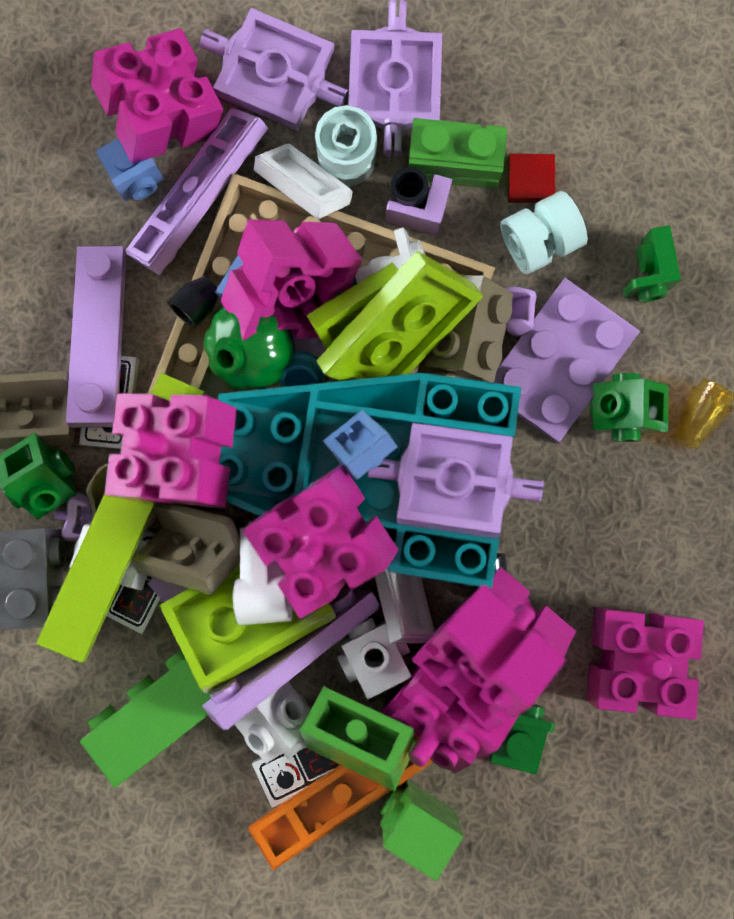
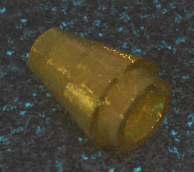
[672,378,734,451]

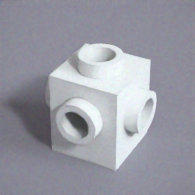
[338,617,411,700]
[234,682,311,764]

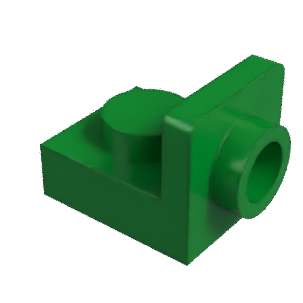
[623,225,681,303]
[489,703,555,775]

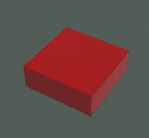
[508,153,555,203]

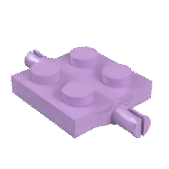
[348,0,442,157]
[200,8,349,131]
[368,423,544,539]

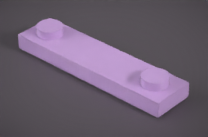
[125,108,268,275]
[66,246,126,428]
[202,588,380,730]

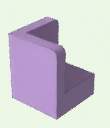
[385,174,452,236]

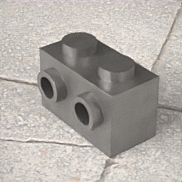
[0,528,67,630]

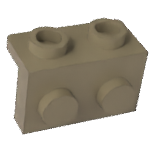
[425,275,513,383]
[0,370,75,449]
[132,503,240,595]

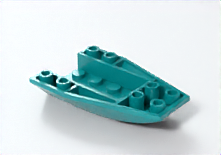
[218,373,522,588]

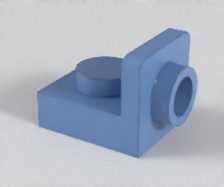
[96,138,164,201]
[323,410,397,479]

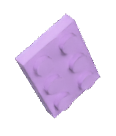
[494,278,640,443]

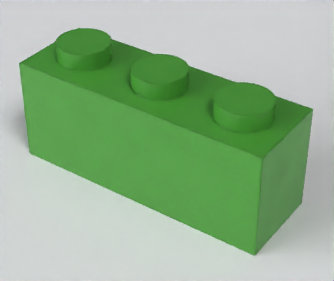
[79,650,211,789]

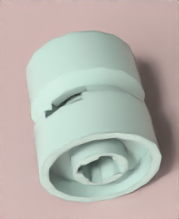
[315,105,377,187]
[500,191,588,275]

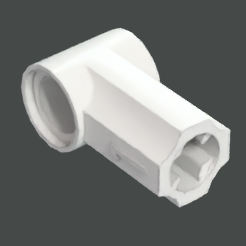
[233,522,292,625]

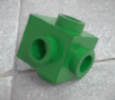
[590,373,669,442]
[0,433,77,520]

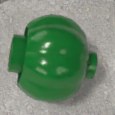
[203,307,295,391]

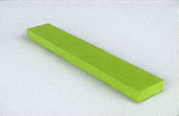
[36,372,206,663]

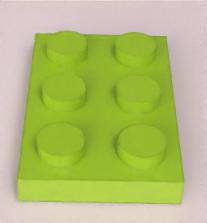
[316,251,484,381]
[159,563,337,694]

